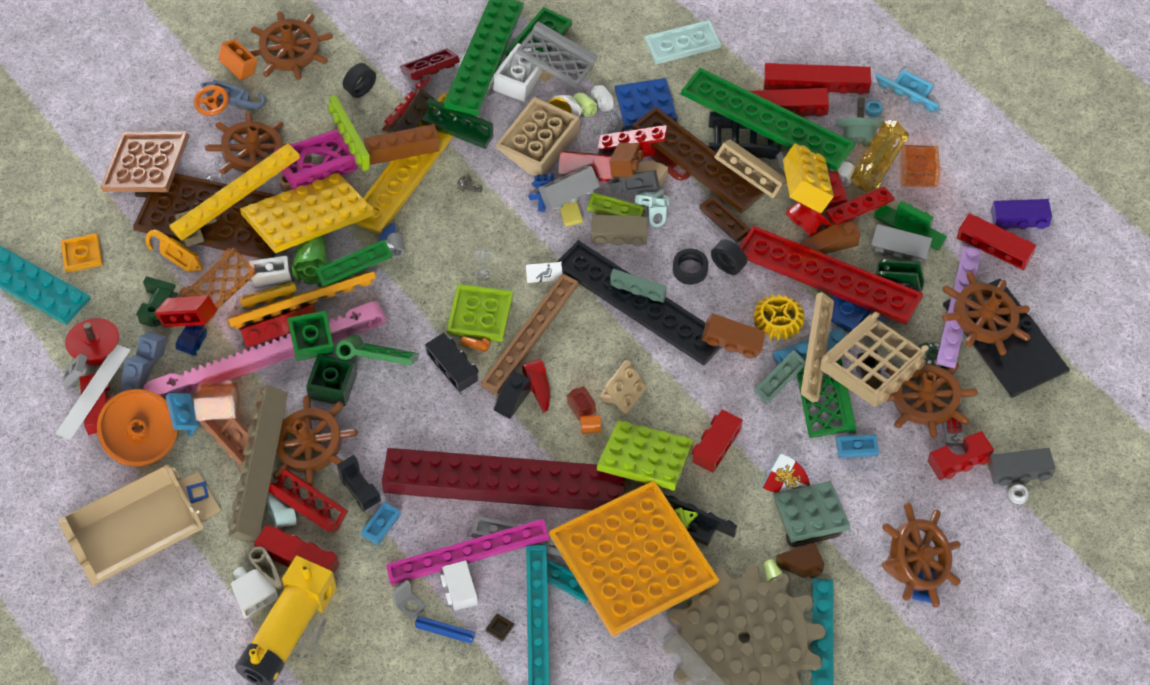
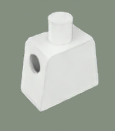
[231,567,279,619]

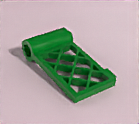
[336,334,419,366]

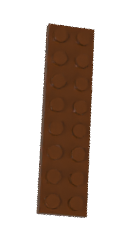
[632,107,764,214]

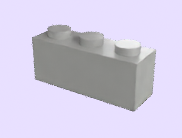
[538,166,600,210]
[871,224,932,264]

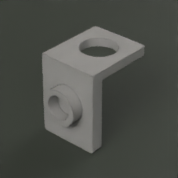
[392,580,426,620]

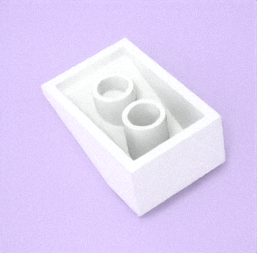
[493,43,547,102]

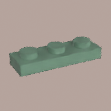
[611,269,667,302]
[753,350,806,404]

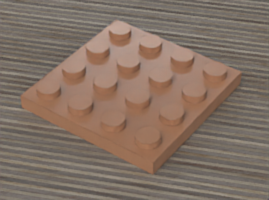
[100,131,189,192]

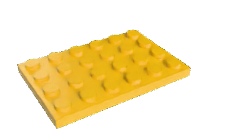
[240,173,374,253]

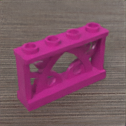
[274,130,358,190]

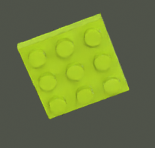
[446,284,513,342]

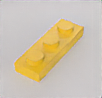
[239,281,297,309]

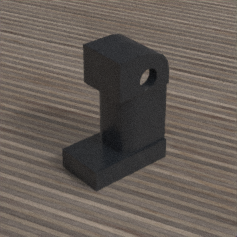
[337,455,381,512]

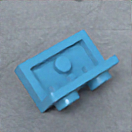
[165,393,199,436]

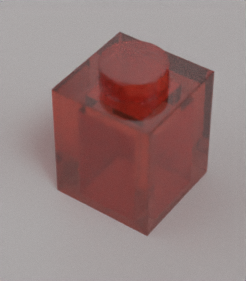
[567,386,596,421]

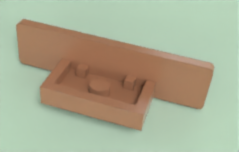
[200,416,249,468]

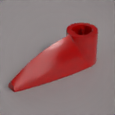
[522,359,550,413]

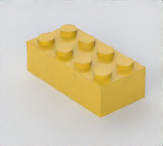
[783,143,834,213]

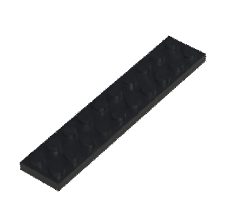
[557,240,721,366]

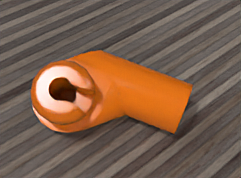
[461,336,490,352]

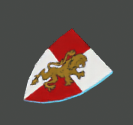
[762,453,810,493]

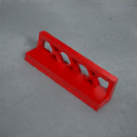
[268,469,348,532]

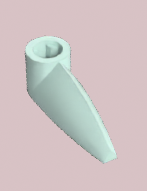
[266,492,296,528]

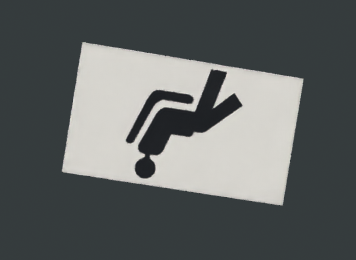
[526,262,562,283]

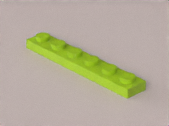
[327,95,370,171]

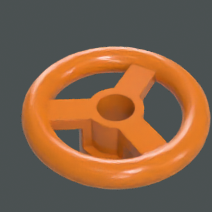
[194,85,229,116]

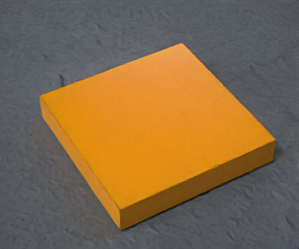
[61,233,103,273]

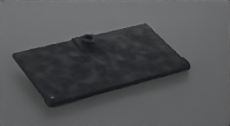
[943,278,1070,398]

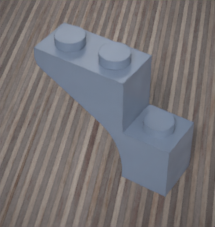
[119,332,167,393]

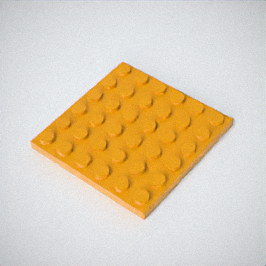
[549,481,719,637]

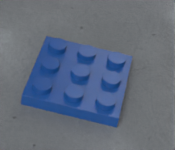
[614,78,677,130]

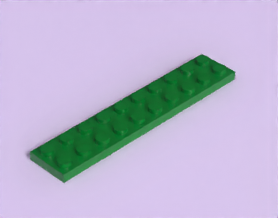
[443,0,524,116]
[681,68,855,172]

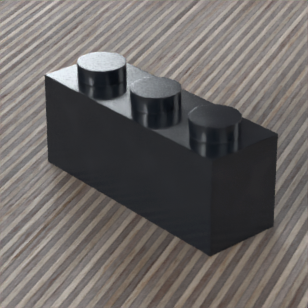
[425,333,479,393]

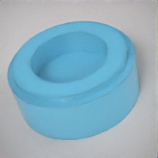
[865,101,883,117]

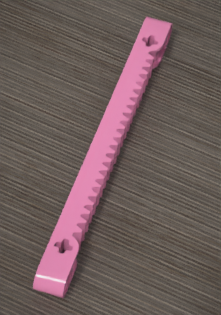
[143,301,386,400]

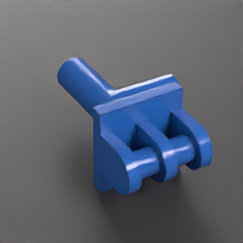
[528,173,555,212]

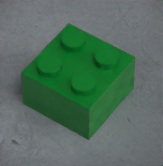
[288,311,334,361]

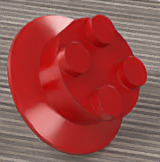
[785,201,832,237]

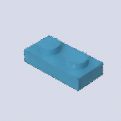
[836,435,879,458]
[361,502,401,545]

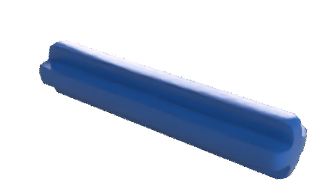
[415,616,475,644]

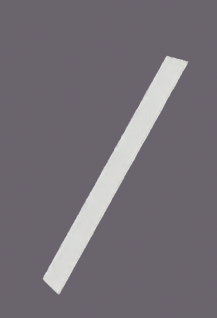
[55,344,130,440]

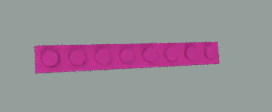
[386,519,550,585]

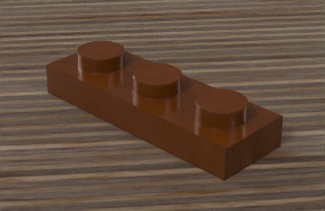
[699,195,751,243]

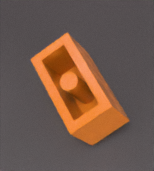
[218,39,257,80]

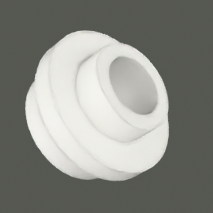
[1008,484,1029,504]

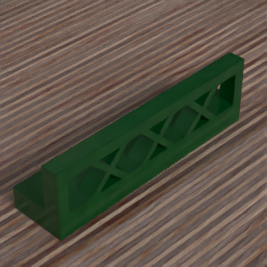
[422,98,494,149]

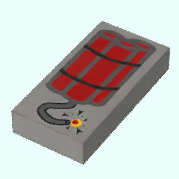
[943,409,966,446]

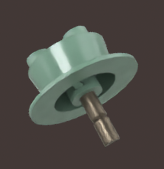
[835,98,886,147]

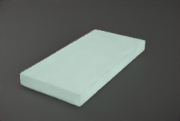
[645,20,721,64]

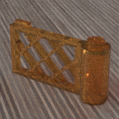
[178,247,257,322]

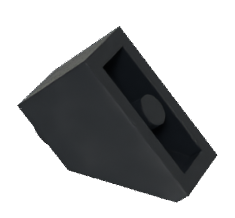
[494,371,531,419]

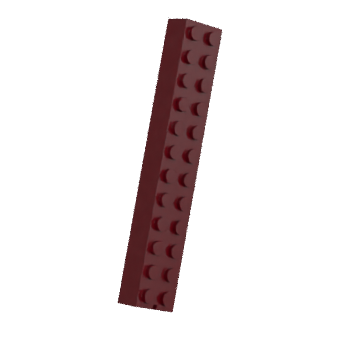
[381,448,626,510]

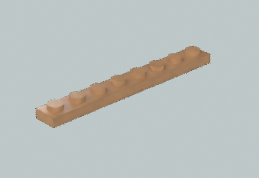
[481,274,579,395]

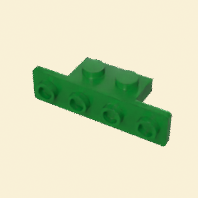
[874,201,947,250]

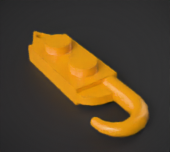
[145,230,204,272]

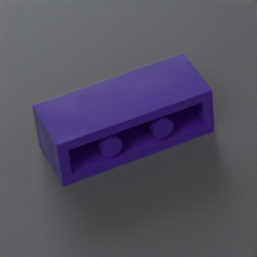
[991,199,1052,230]

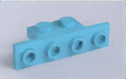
[875,69,940,112]

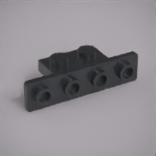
[664,494,737,546]

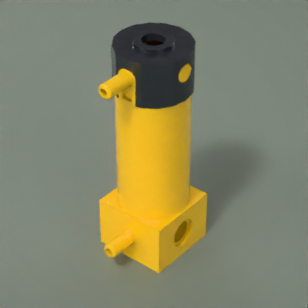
[235,555,337,685]

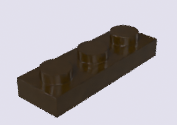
[392,88,435,132]

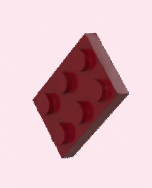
[400,48,460,81]

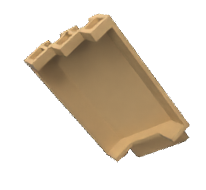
[57,464,221,586]

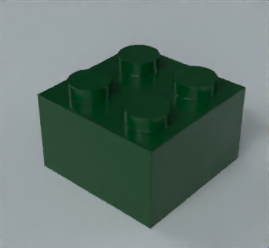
[306,354,357,406]

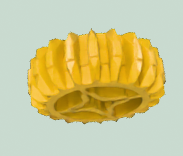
[753,293,805,342]

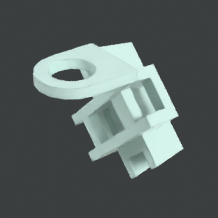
[634,188,670,227]

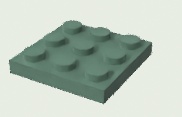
[773,481,850,543]

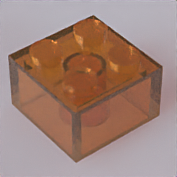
[899,145,940,187]
[193,381,240,421]

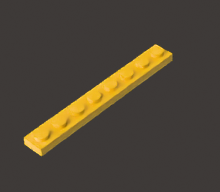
[169,143,300,241]

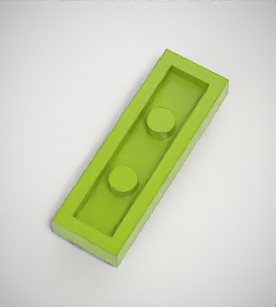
[587,193,645,217]

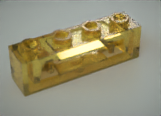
[851,121,909,192]

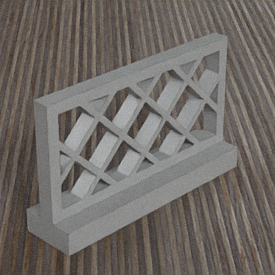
[516,22,598,88]

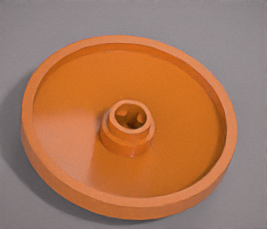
[97,389,178,467]

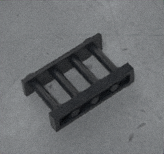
[708,112,781,160]

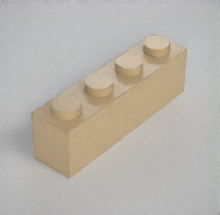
[714,139,787,199]

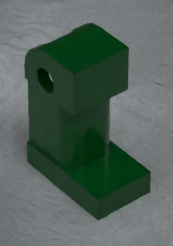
[875,259,925,293]
[136,276,178,327]

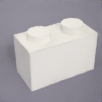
[250,256,292,287]
[440,561,478,611]

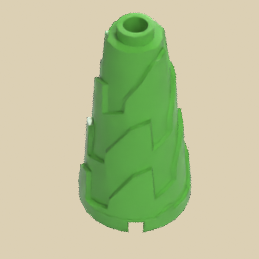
[292,235,329,284]

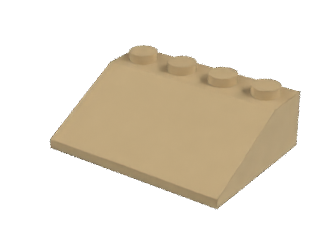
[495,97,580,176]

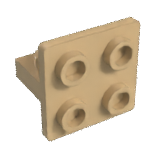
[599,360,647,414]

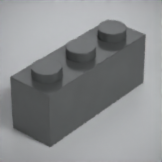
[988,448,1056,486]

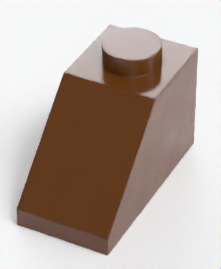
[776,543,824,578]

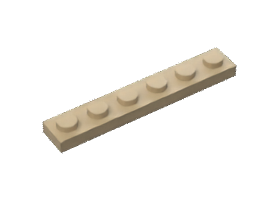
[800,292,834,403]

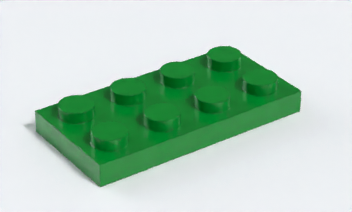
[506,7,572,57]

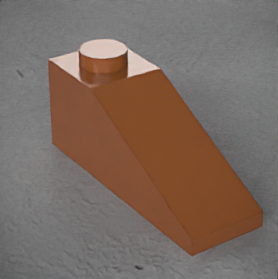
[800,219,861,254]

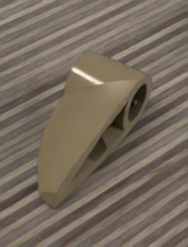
[248,546,282,589]

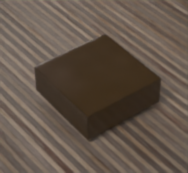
[485,613,514,642]

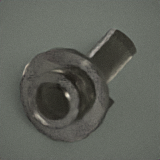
[457,175,483,193]

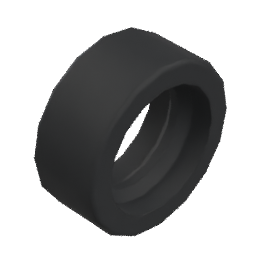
[342,63,376,98]
[711,239,747,275]
[673,248,709,285]

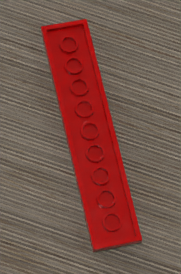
[739,226,923,325]

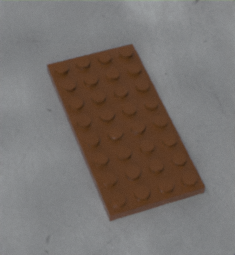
[133,173,276,259]

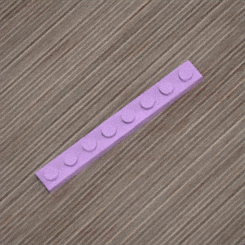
[936,246,982,368]

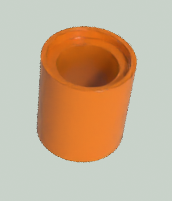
[580,415,601,434]

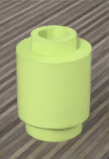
[573,92,598,117]

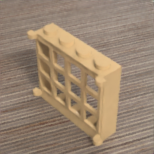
[820,312,929,408]

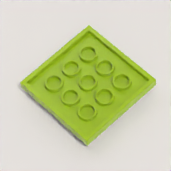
[597,420,694,491]

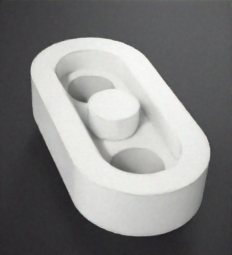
[591,85,613,112]

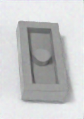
[61,354,88,387]

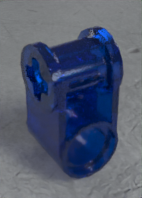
[175,325,207,356]

